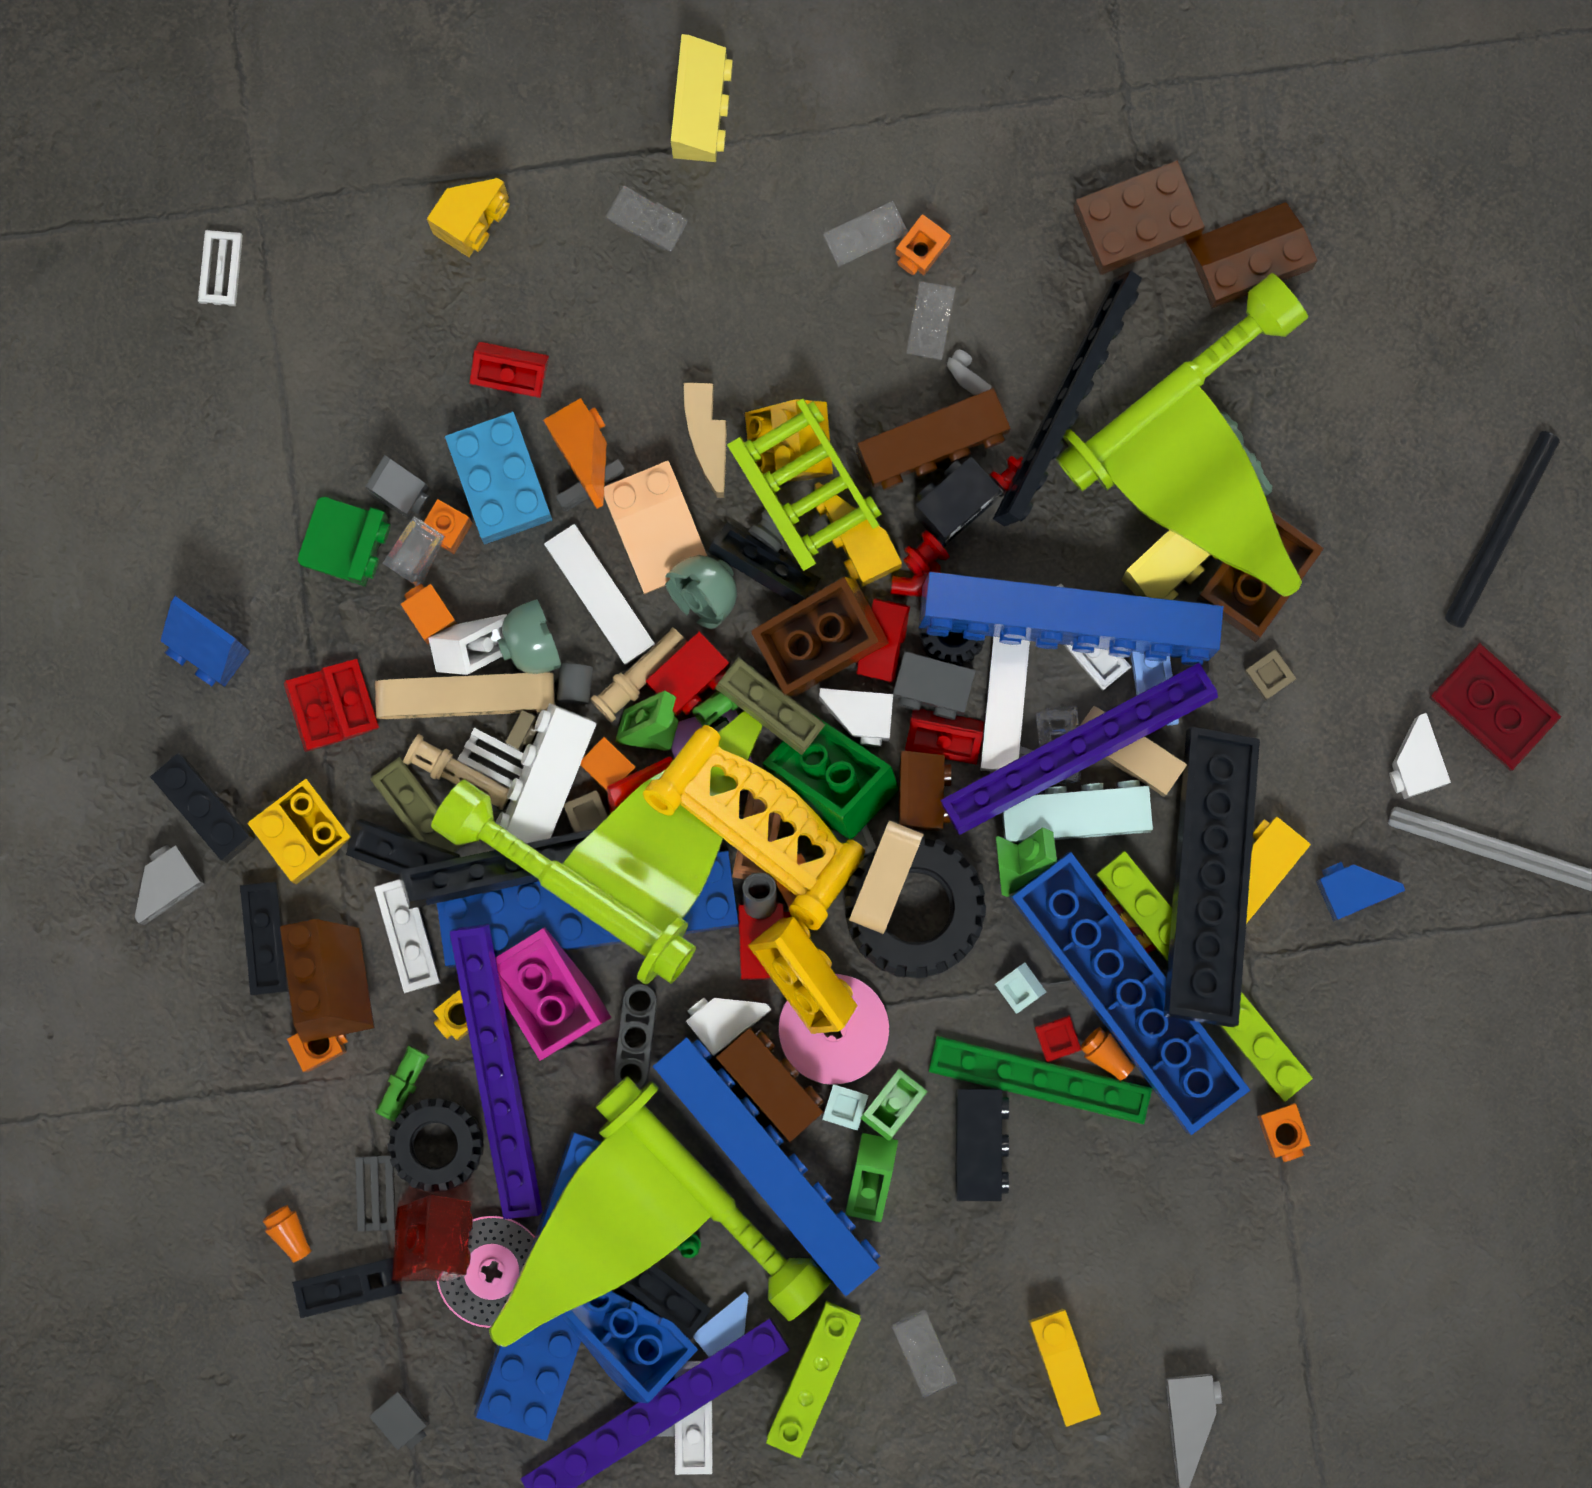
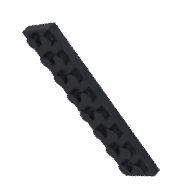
[1164,727,1260,1027]

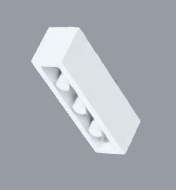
[496,703,597,843]

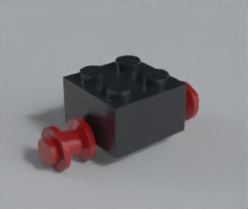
[903,456,1023,576]

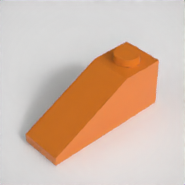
[543,398,607,509]

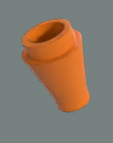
[1080,1027,1135,1081]
[263,1205,312,1263]

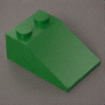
[763,713,899,839]

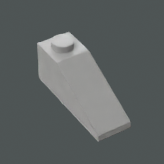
[1165,1374,1222,1488]

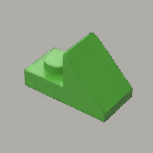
[615,690,678,751]
[995,827,1057,897]
[860,1069,928,1141]

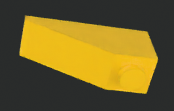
[1246,816,1311,924]
[1028,1309,1101,1427]

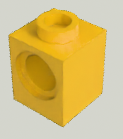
[433,990,468,1041]

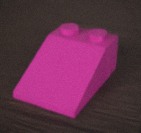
[495,927,612,1061]

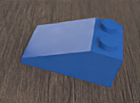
[160,596,250,687]

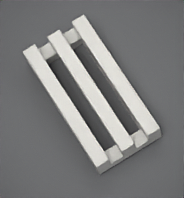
[198,230,243,307]
[457,728,523,788]

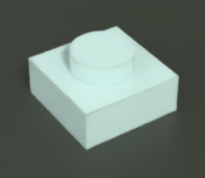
[995,962,1046,1014]
[822,1084,869,1131]

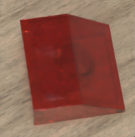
[392,1195,473,1281]

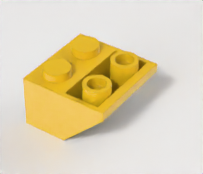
[427,178,510,257]
[745,399,833,482]
[247,779,351,884]

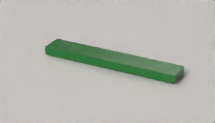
[928,1036,1152,1124]

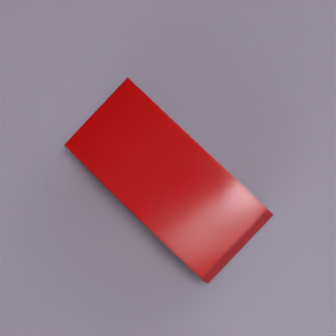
[857,599,910,682]

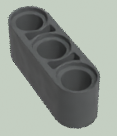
[614,984,657,1089]

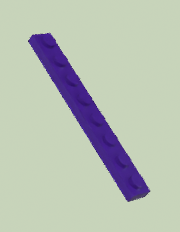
[940,663,1218,835]
[449,924,543,1219]
[520,1318,791,1488]

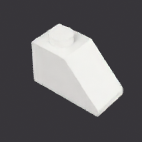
[428,614,507,675]
[819,688,893,747]
[1389,713,1451,799]
[686,997,771,1056]

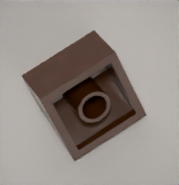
[898,751,951,831]

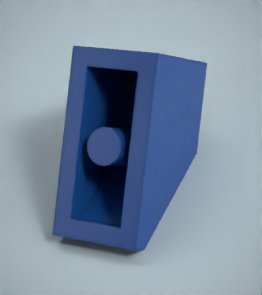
[1316,862,1405,922]

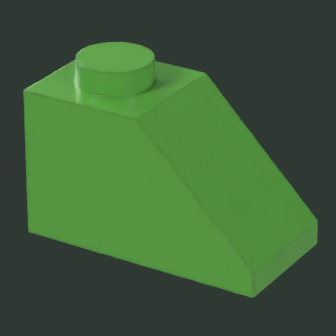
[845,1133,898,1222]

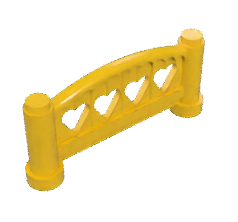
[643,725,865,930]

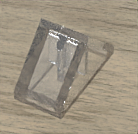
[382,516,445,586]

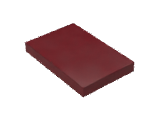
[1429,643,1561,771]

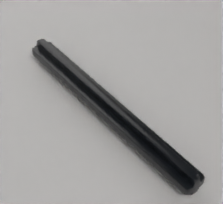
[1445,431,1560,628]

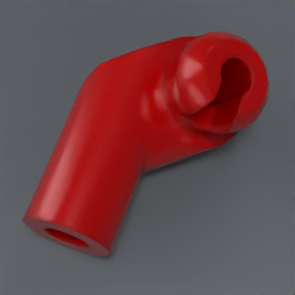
[891,561,942,597]

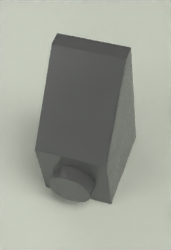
[365,455,430,519]

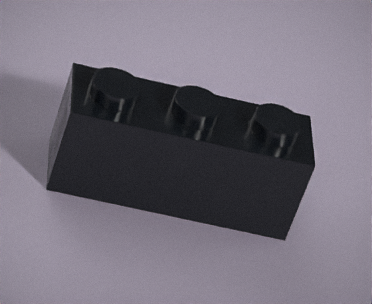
[150,753,255,863]
[956,1089,1009,1201]

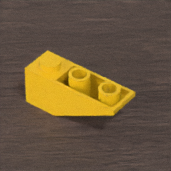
[814,482,902,587]

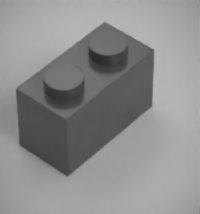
[893,652,976,720]

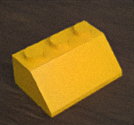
[748,917,858,1034]

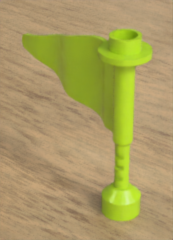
[1055,273,1308,597]
[431,711,763,984]
[489,1076,831,1348]

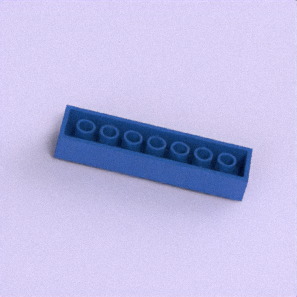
[918,572,1224,666]
[437,851,739,968]
[1009,852,1250,1135]
[653,1038,880,1297]
[474,1131,602,1441]

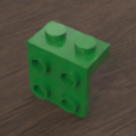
[298,497,391,587]

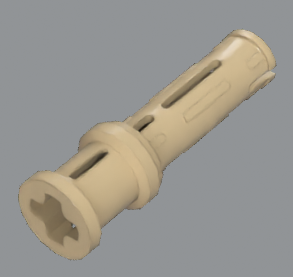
[590,627,687,722]
[403,734,509,810]

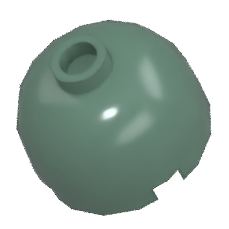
[665,555,738,629]
[497,599,561,674]

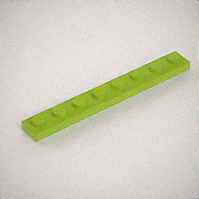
[1095,851,1313,1102]

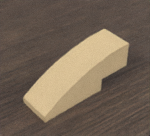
[684,383,727,498]
[1080,706,1187,797]

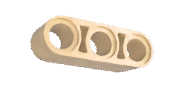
[849,820,924,934]

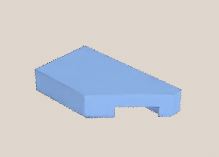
[693,1292,748,1357]

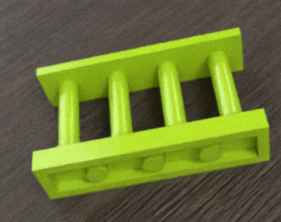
[727,398,882,571]
[766,1300,861,1459]

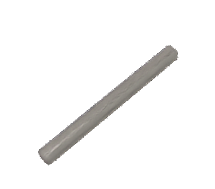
[1388,807,1592,891]

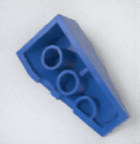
[561,1291,698,1403]

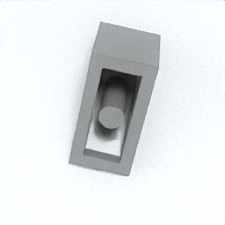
[135,845,205,925]

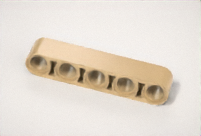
[375,673,555,719]

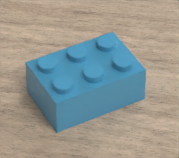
[445,412,553,545]

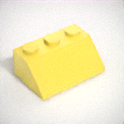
[671,34,733,162]
[1121,530,1217,600]

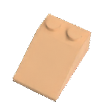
[604,461,708,594]

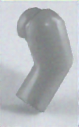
[947,349,991,396]

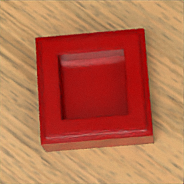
[1034,1015,1081,1062]

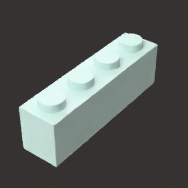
[1002,780,1153,844]

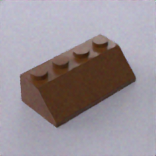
[856,388,1011,490]

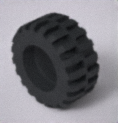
[845,837,986,979]

